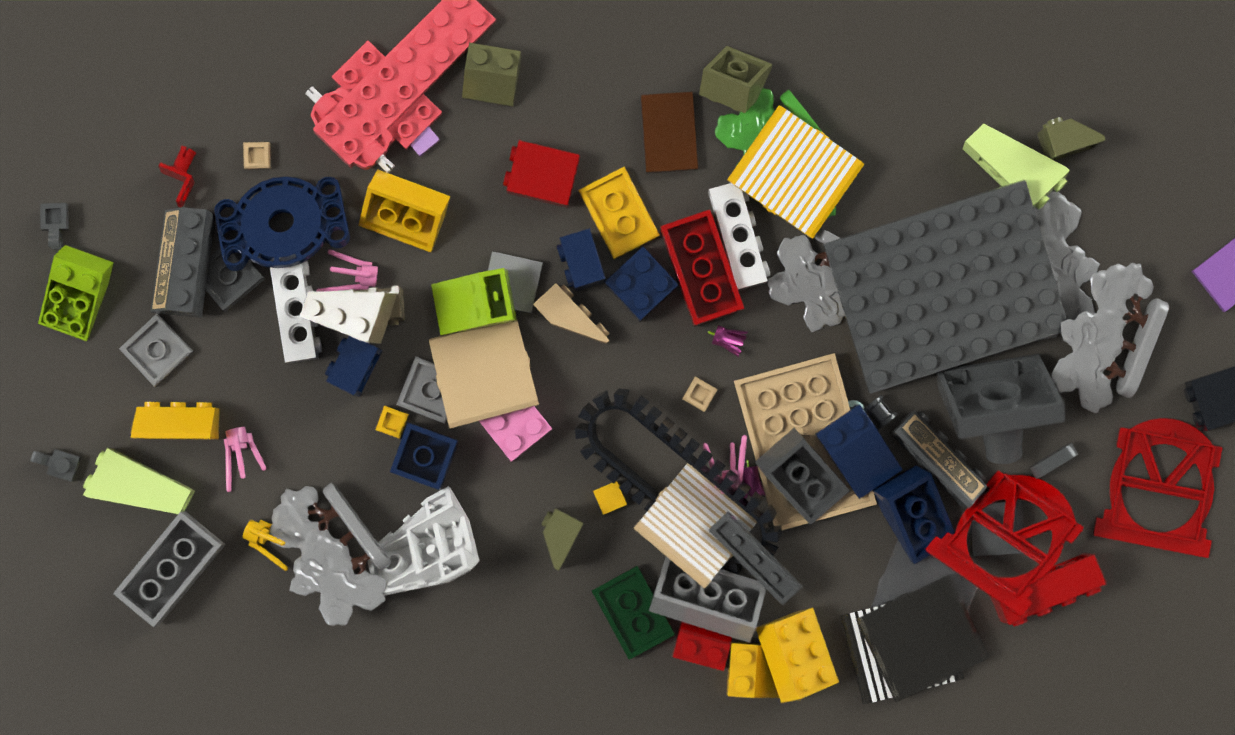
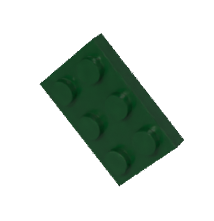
[591,566,675,660]

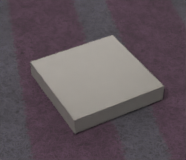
[488,251,543,314]
[119,313,194,387]
[396,356,447,424]

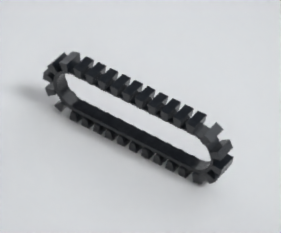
[575,388,782,575]

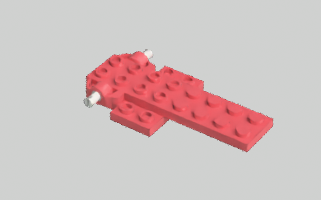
[305,0,496,173]

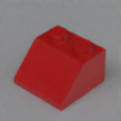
[672,621,732,671]

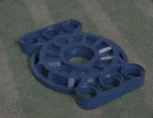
[214,177,350,271]

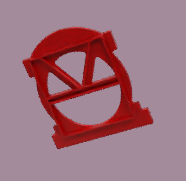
[1093,418,1222,558]
[926,471,1084,617]

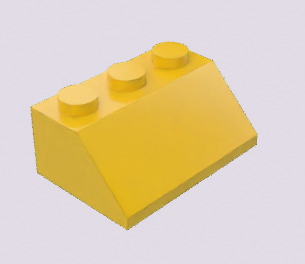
[358,169,451,252]
[131,402,219,439]

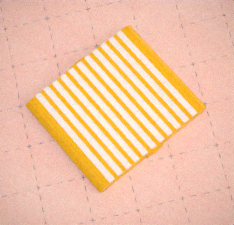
[727,105,864,239]

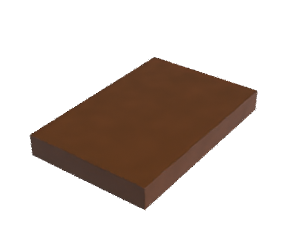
[641,92,698,173]

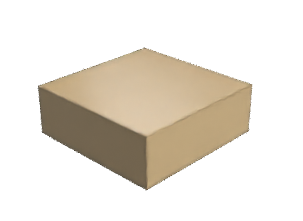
[243,142,271,170]
[682,377,718,412]

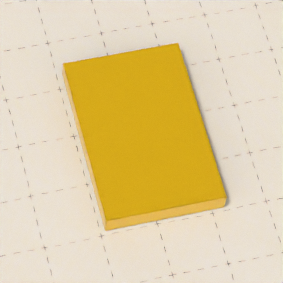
[578,167,660,259]

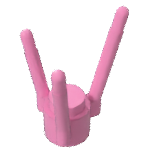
[316,250,378,292]
[224,427,266,492]
[703,435,747,494]

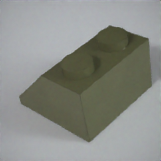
[462,42,522,107]
[699,46,772,113]
[1037,117,1106,161]
[541,508,584,570]

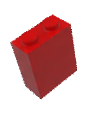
[503,140,580,208]

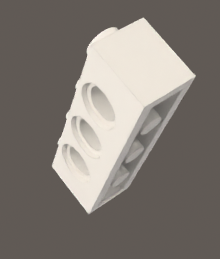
[708,183,770,291]
[270,260,322,364]

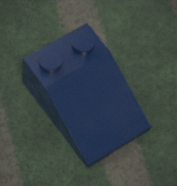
[815,404,903,499]
[873,466,955,565]

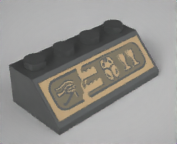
[150,207,216,318]
[889,411,987,508]

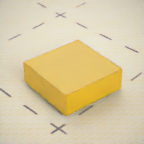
[375,406,409,439]
[593,481,627,515]

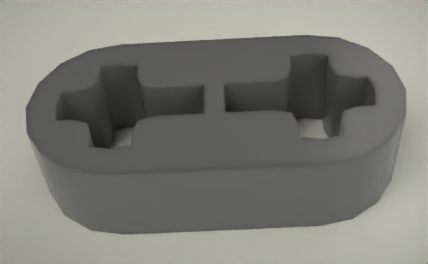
[1029,442,1078,479]

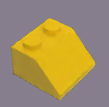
[726,641,779,698]

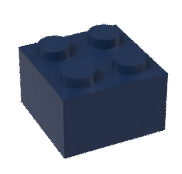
[556,228,605,292]
[605,247,679,322]
[325,336,383,397]
[390,423,459,490]

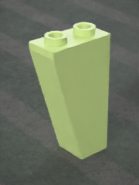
[962,124,1070,210]
[83,448,195,514]

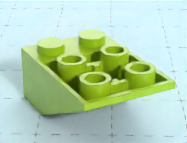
[38,245,114,341]
[431,268,517,335]

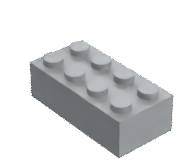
[113,511,226,627]
[649,556,766,643]

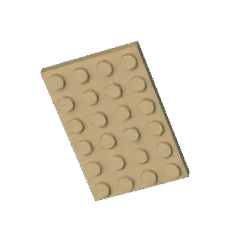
[734,353,877,530]

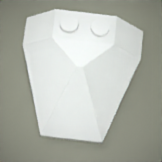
[368,486,479,595]

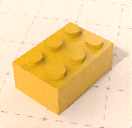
[756,608,839,703]

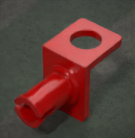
[158,146,196,208]

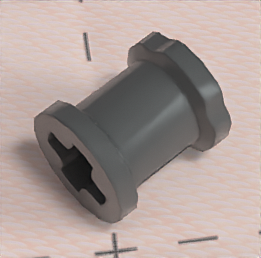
[864,395,898,429]

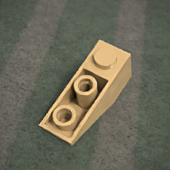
[533,283,610,344]

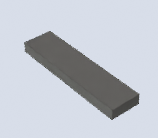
[708,511,802,605]

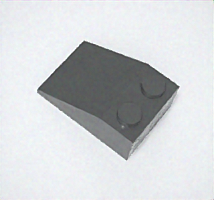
[755,428,850,525]

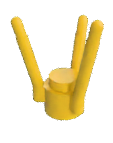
[243,520,288,571]

